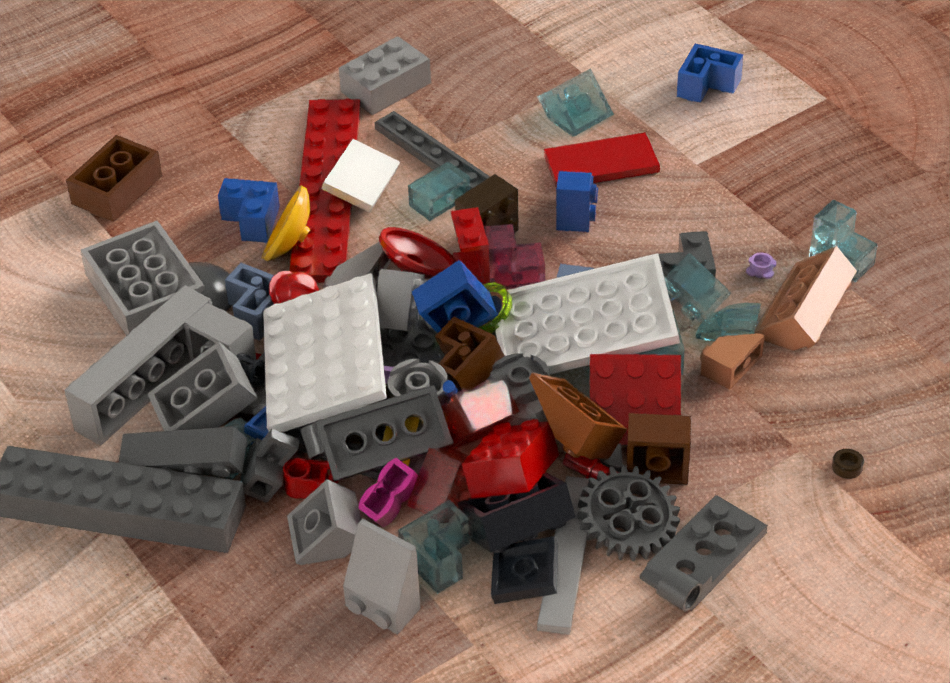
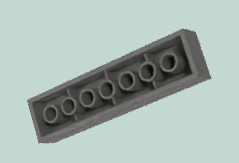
[0,446,246,553]

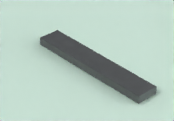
[374,111,490,192]

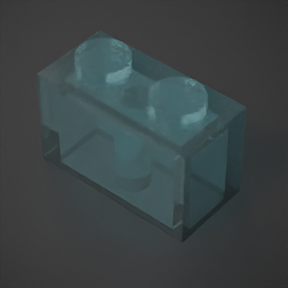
[408,161,470,221]

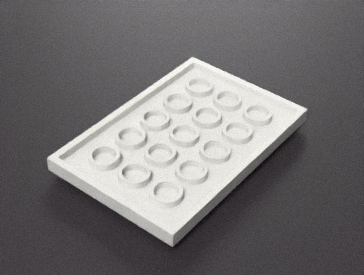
[494,253,680,374]
[263,273,387,432]

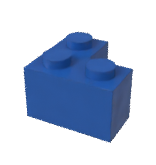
[677,43,744,103]
[556,171,598,232]
[218,178,280,243]

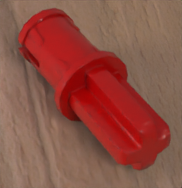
[563,453,620,479]

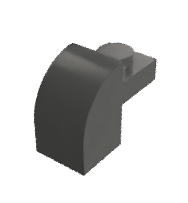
[241,429,299,503]

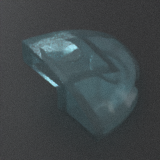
[696,303,761,341]

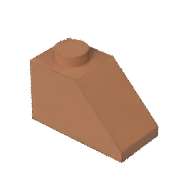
[700,333,765,390]

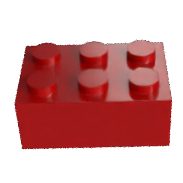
[462,419,559,499]

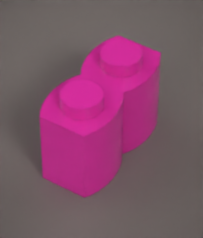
[358,458,420,528]

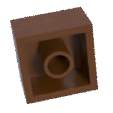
[627,413,691,485]

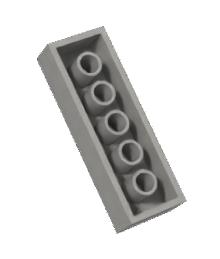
[64,286,212,446]

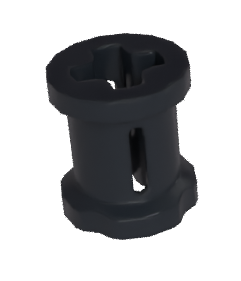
[236,353,265,385]

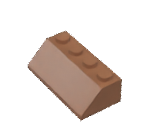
[752,246,857,351]

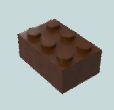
[66,135,163,222]

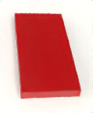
[544,132,660,188]

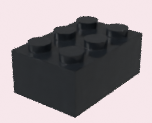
[457,472,576,553]

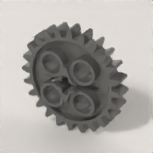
[577,465,680,561]

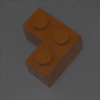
[435,317,505,400]

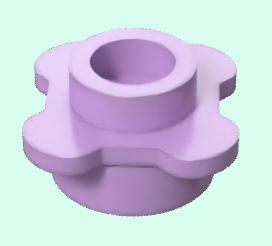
[746,253,776,279]

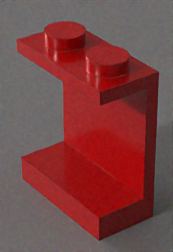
[450,207,490,292]

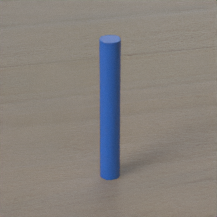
[443,380,461,405]

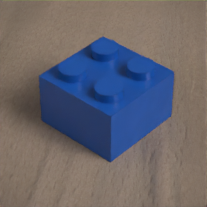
[412,260,498,333]

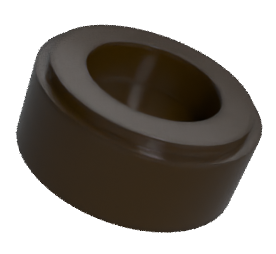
[832,449,864,479]

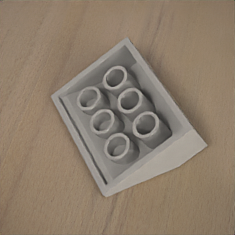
[80,221,205,336]

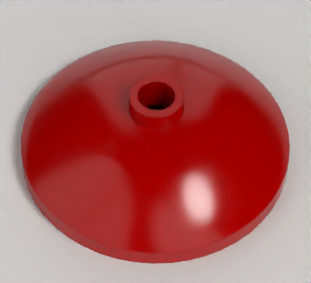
[379,227,457,279]

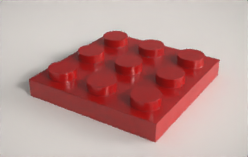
[590,354,681,446]

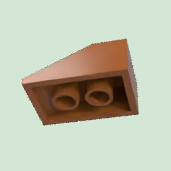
[529,373,627,460]

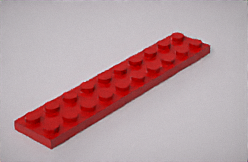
[289,99,361,283]

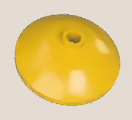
[261,186,310,261]

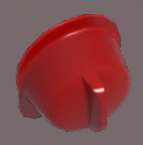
[269,271,319,304]

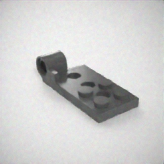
[300,385,453,481]
[640,495,768,612]

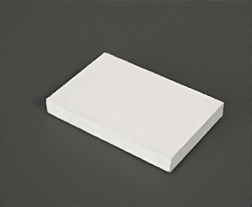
[321,139,400,213]

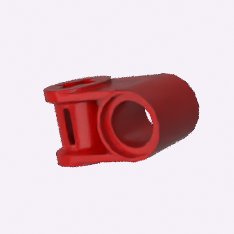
[283,458,340,499]

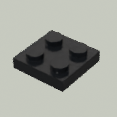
[491,536,558,604]

